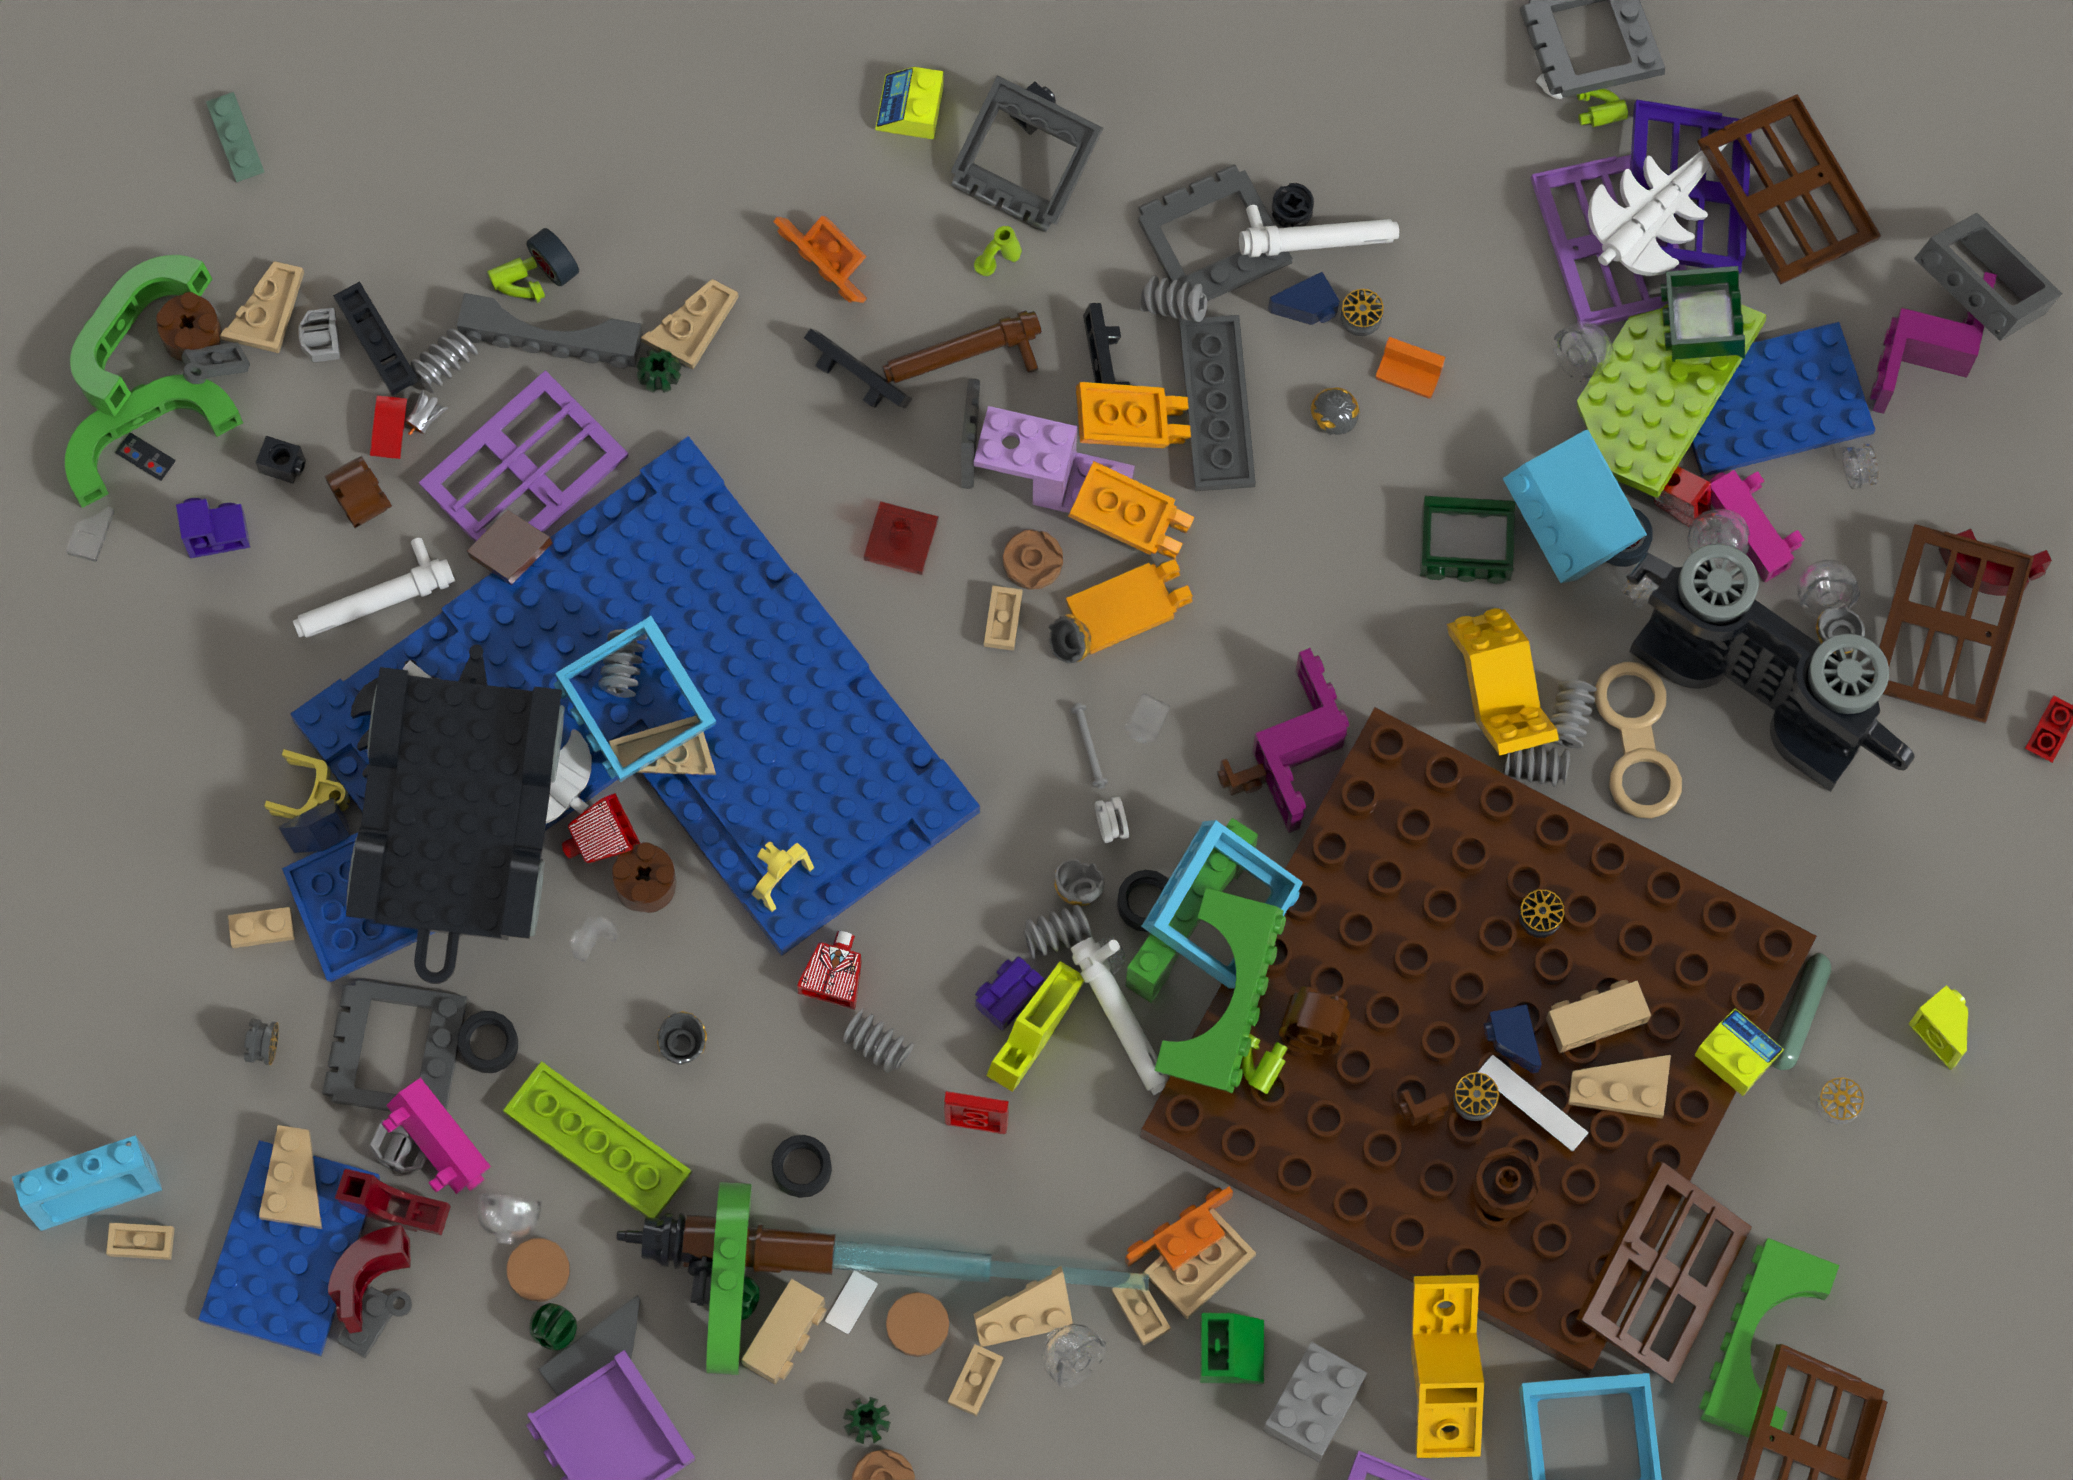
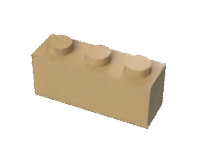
[1546,980,1651,1053]
[741,1278,827,1385]

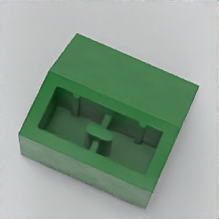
[1200,1313,1264,1384]

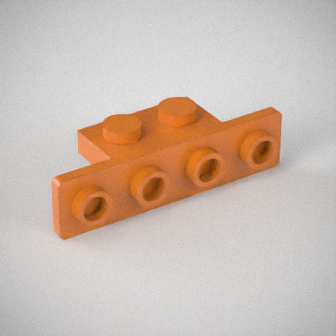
[773,216,867,303]
[1125,1186,1233,1271]

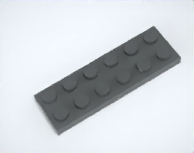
[1179,315,1256,492]

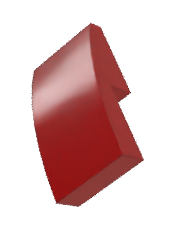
[370,395,407,459]
[2025,695,2073,763]

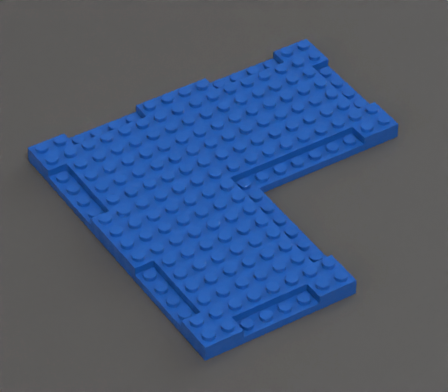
[290,436,980,956]

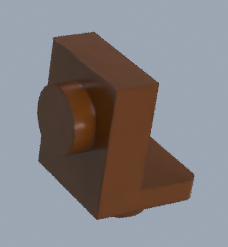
[1217,758,1267,796]
[1397,1089,1450,1126]

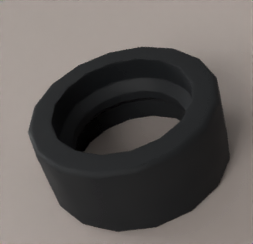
[1117,869,1169,932]
[458,1011,518,1073]
[772,1135,832,1198]

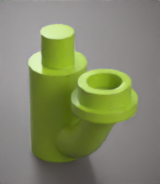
[1576,89,1628,127]
[974,226,1022,276]
[487,256,545,303]
[1241,1034,1287,1094]

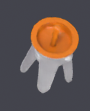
[405,389,448,435]

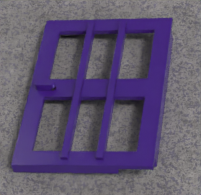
[1630,100,1752,274]

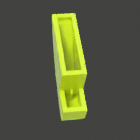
[986,961,1084,1092]

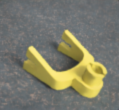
[264,749,350,819]
[751,842,814,912]

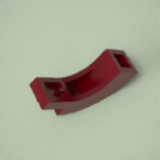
[1938,529,2052,596]
[335,1169,451,1236]
[328,1225,411,1333]

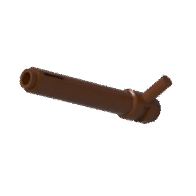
[882,310,1042,383]

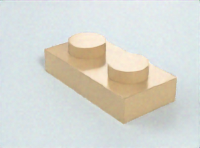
[984,586,1023,651]
[228,907,295,948]
[106,1223,175,1260]
[1111,1274,1171,1346]
[948,1344,1004,1417]

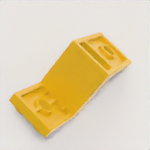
[1447,608,1559,756]
[1411,1275,1484,1458]

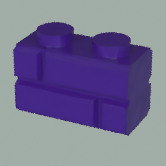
[975,956,1045,1031]

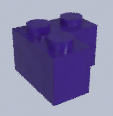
[176,498,250,559]

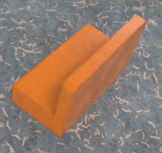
[1375,337,1446,399]

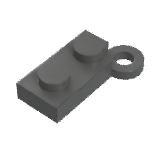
[181,342,250,384]
[337,1286,412,1358]

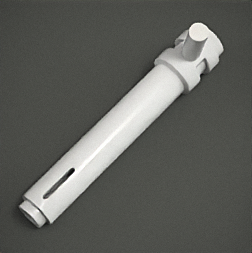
[1239,205,1399,257]
[293,538,455,638]
[1071,937,1169,1096]

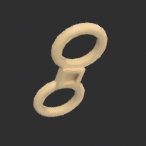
[1594,662,1682,819]

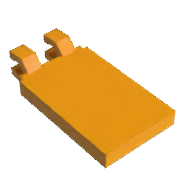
[1076,382,1191,448]
[1068,461,1194,559]
[1066,559,1193,654]

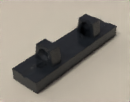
[333,281,419,396]
[1083,303,1130,385]
[804,328,912,409]

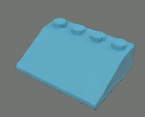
[1502,430,1647,583]

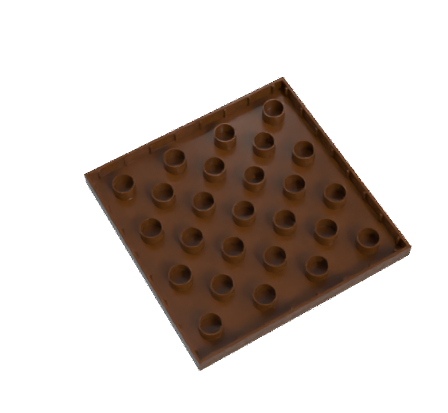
[1140,707,1817,1376]

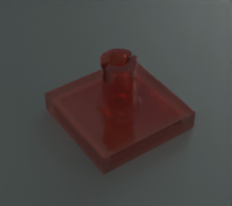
[864,501,939,575]

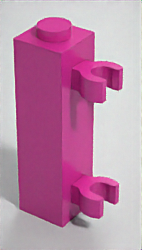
[1709,470,1805,582]
[381,1078,491,1194]

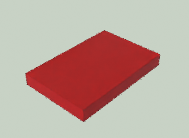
[944,1091,1009,1135]

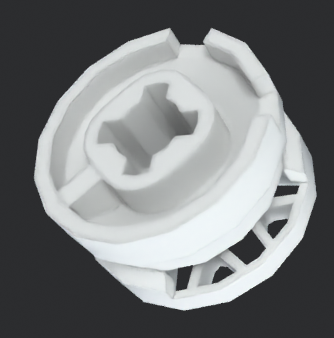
[1095,796,1129,843]

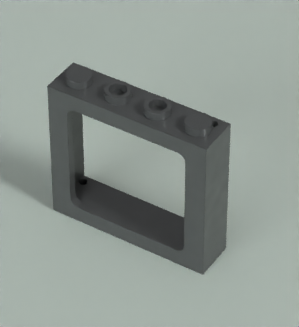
[1914,213,2063,341]

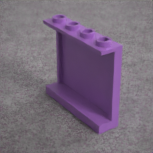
[526,1350,695,1480]

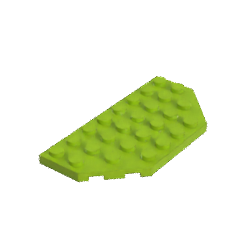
[1577,292,1766,498]

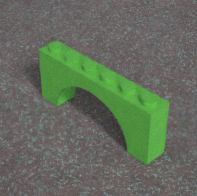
[1125,818,1258,1003]
[1154,888,1286,1093]
[1698,1238,1840,1441]

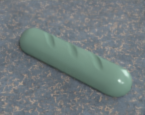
[1772,953,1831,1071]

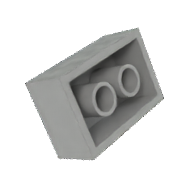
[1263,1342,1367,1462]

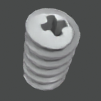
[1140,276,1207,322]
[411,328,478,393]
[598,629,647,698]
[1550,679,1597,749]
[1503,745,1570,787]
[1024,905,1092,959]
[843,1008,914,1073]

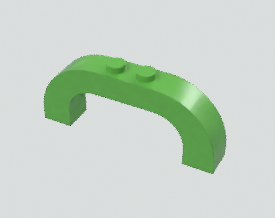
[70,255,213,417]
[65,374,243,508]
[706,1182,752,1375]

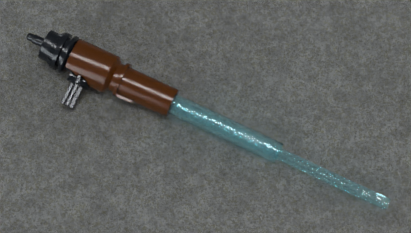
[617,1213,1150,1306]

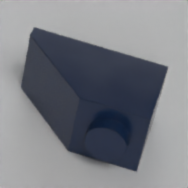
[1268,272,1340,325]
[279,797,350,853]
[1484,1005,1542,1074]

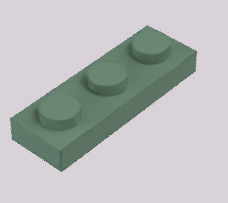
[206,92,265,182]

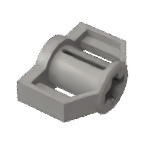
[298,308,340,362]
[369,1119,427,1173]

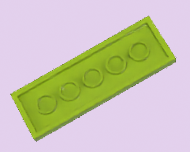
[503,1061,692,1218]

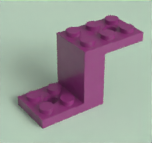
[1870,272,1997,414]
[1252,648,1349,833]

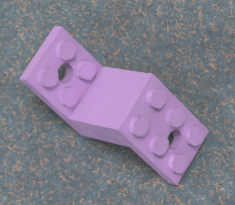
[974,406,1135,513]

